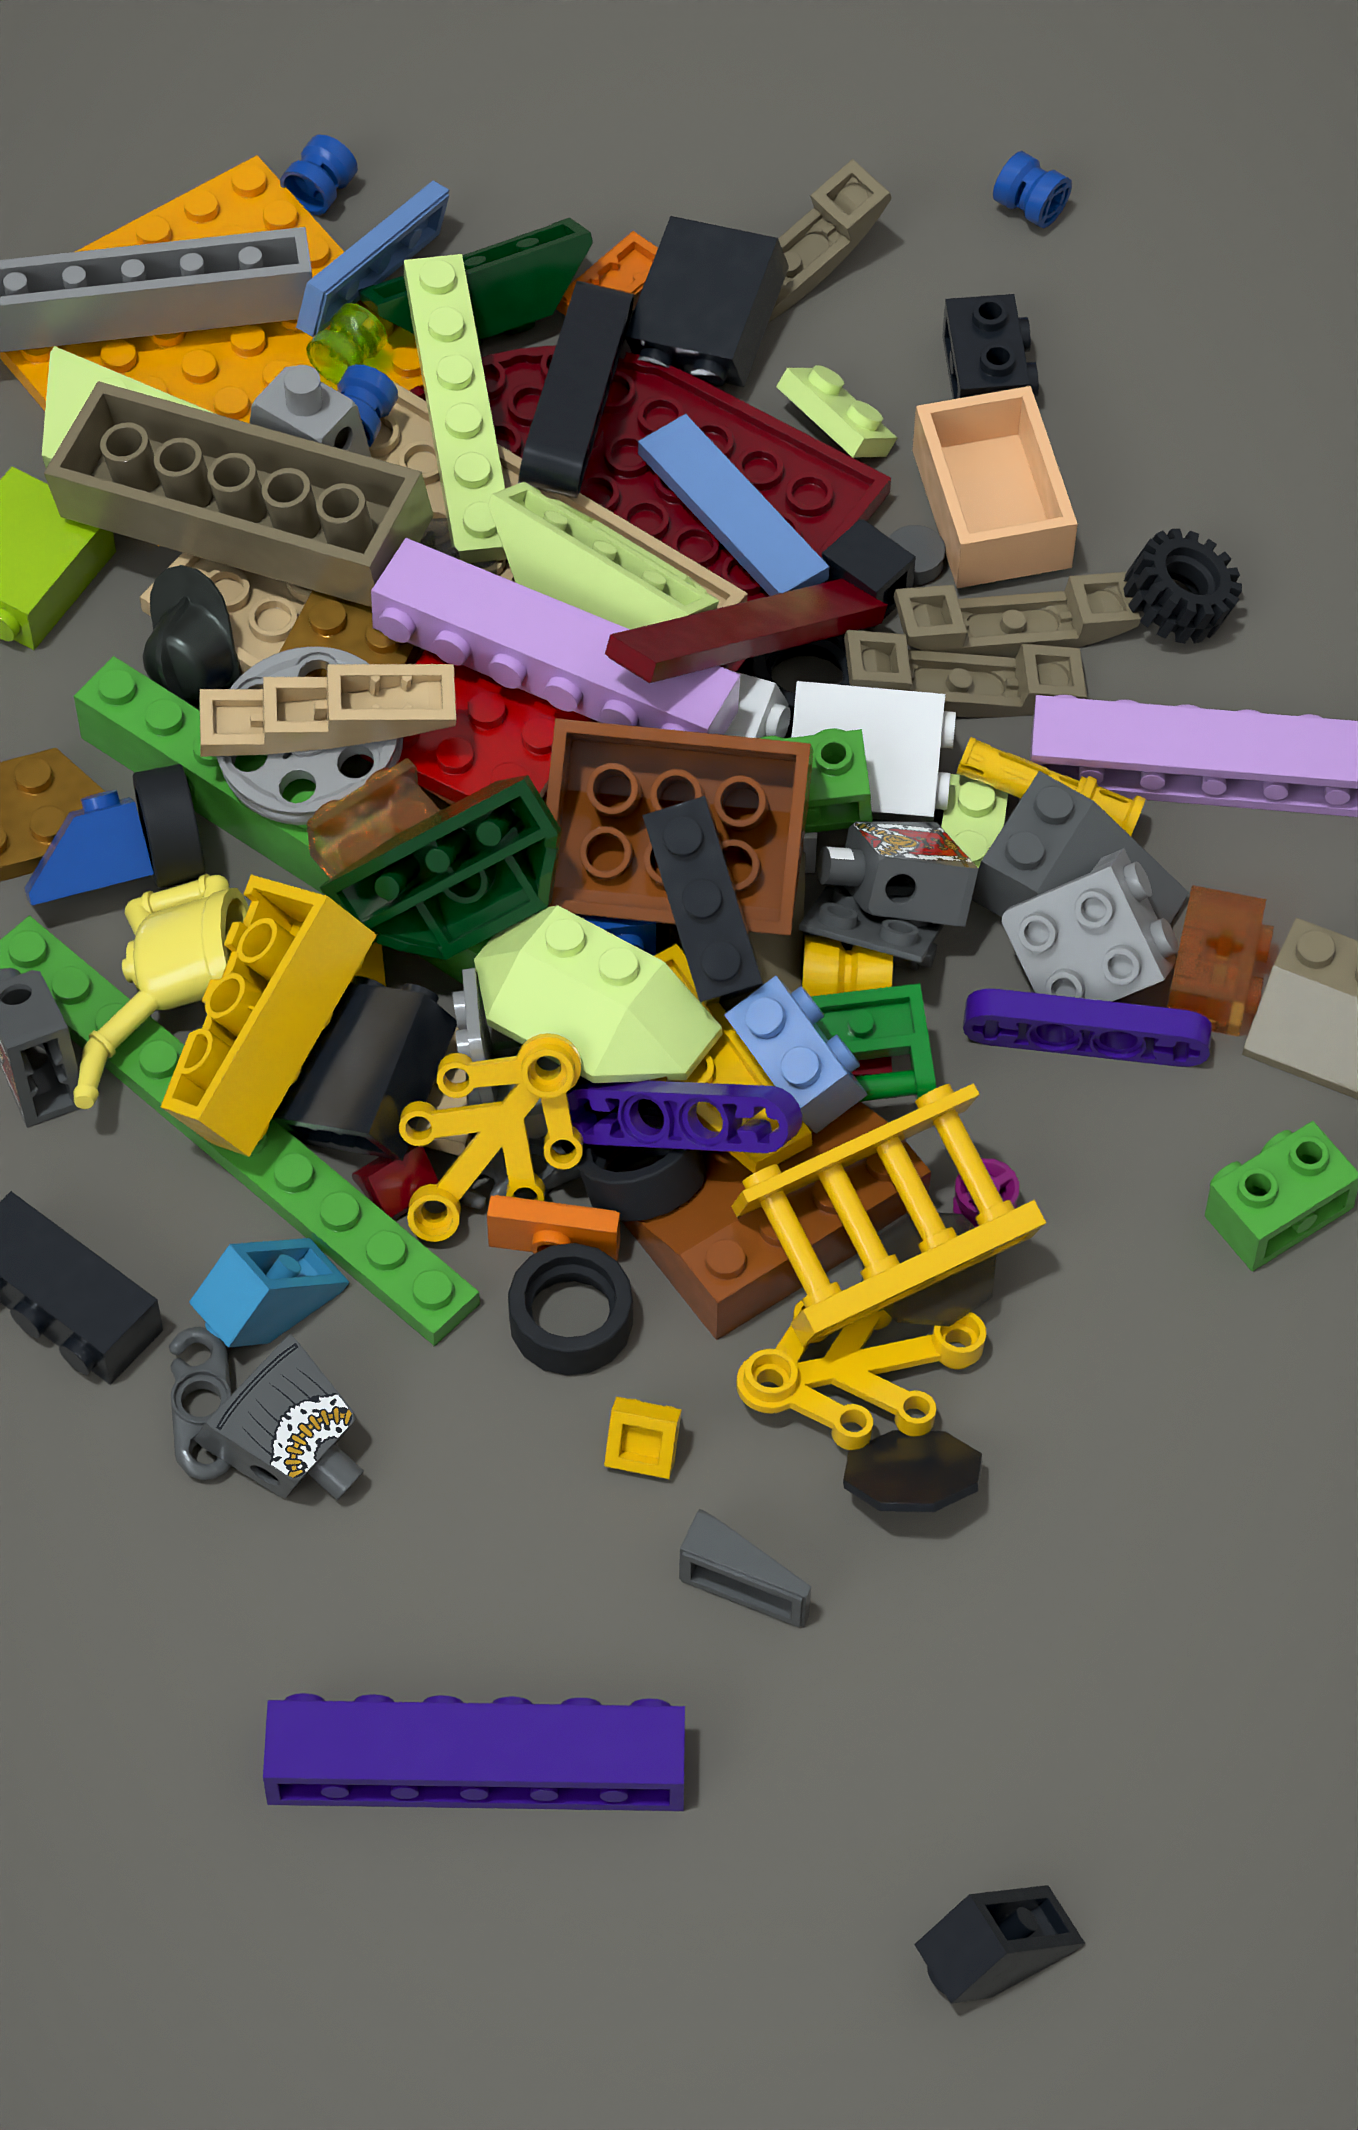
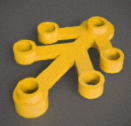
[399,1033,583,1242]
[736,1300,986,1450]

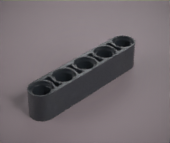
[518,281,634,498]

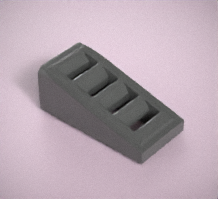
[679,1509,811,1628]

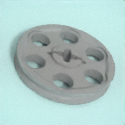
[216,647,403,825]

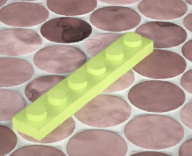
[404,254,507,564]

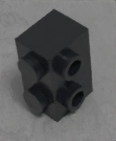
[942,294,1039,399]

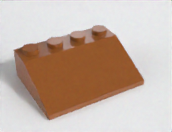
[546,718,814,936]
[622,1102,931,1340]

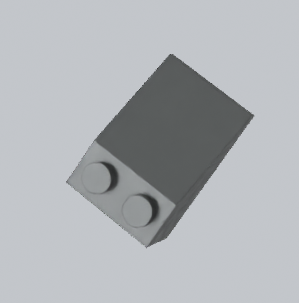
[972,771,1189,925]

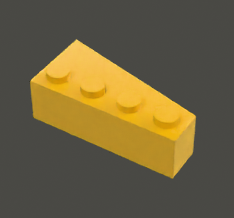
[160,875,377,1157]

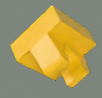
[604,1396,682,1479]

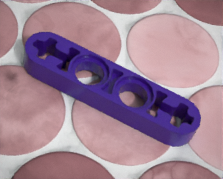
[963,989,1212,1067]
[567,1080,802,1153]

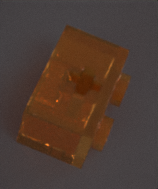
[1167,885,1274,1037]

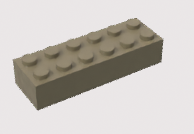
[44,381,434,607]

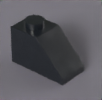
[914,1885,1085,2004]

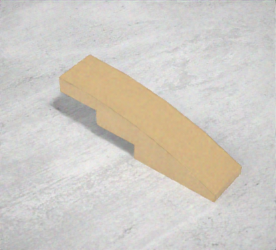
[199,664,456,757]

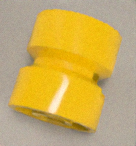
[802,935,893,996]

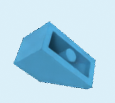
[189,1238,349,1348]

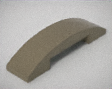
[768,159,892,323]
[894,572,1141,658]
[844,630,1087,718]

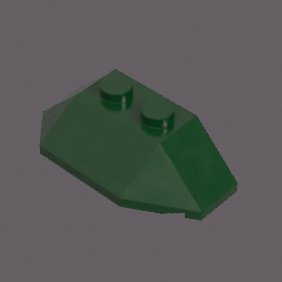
[358,217,593,346]
[320,775,562,960]

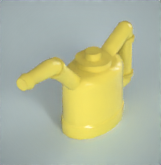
[73,874,249,1109]

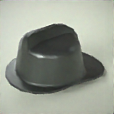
[142,565,241,703]

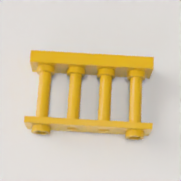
[731,1083,1046,1347]

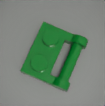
[811,983,936,1102]

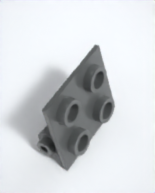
[799,885,944,971]

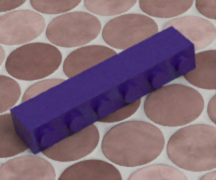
[263,1693,685,1811]

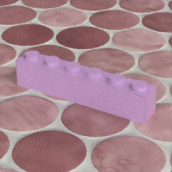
[371,538,740,735]
[1030,695,1358,817]

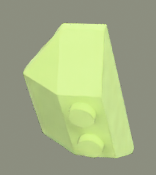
[488,482,719,629]
[474,905,723,1083]

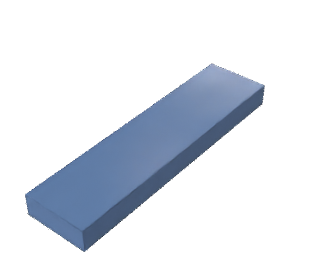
[296,180,450,337]
[638,414,829,596]

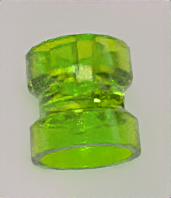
[306,303,388,385]

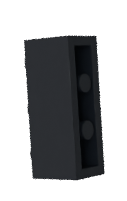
[642,796,765,1007]
[0,1191,163,1385]

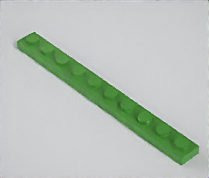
[0,915,480,1346]

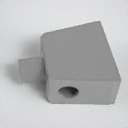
[250,365,372,458]

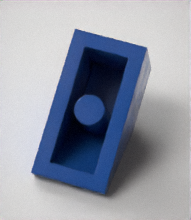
[24,790,154,906]

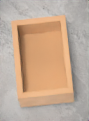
[913,386,1078,589]

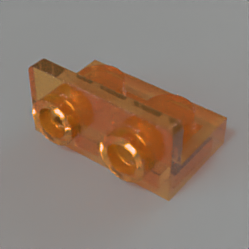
[307,758,441,879]

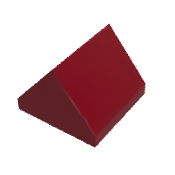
[352,1144,439,1220]

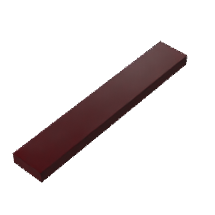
[605,579,887,683]

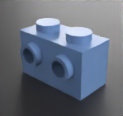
[724,976,868,1134]

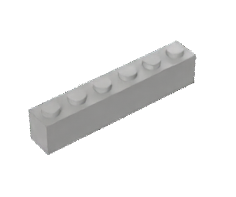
[0,227,312,352]

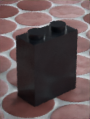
[624,216,789,387]
[272,976,457,1161]

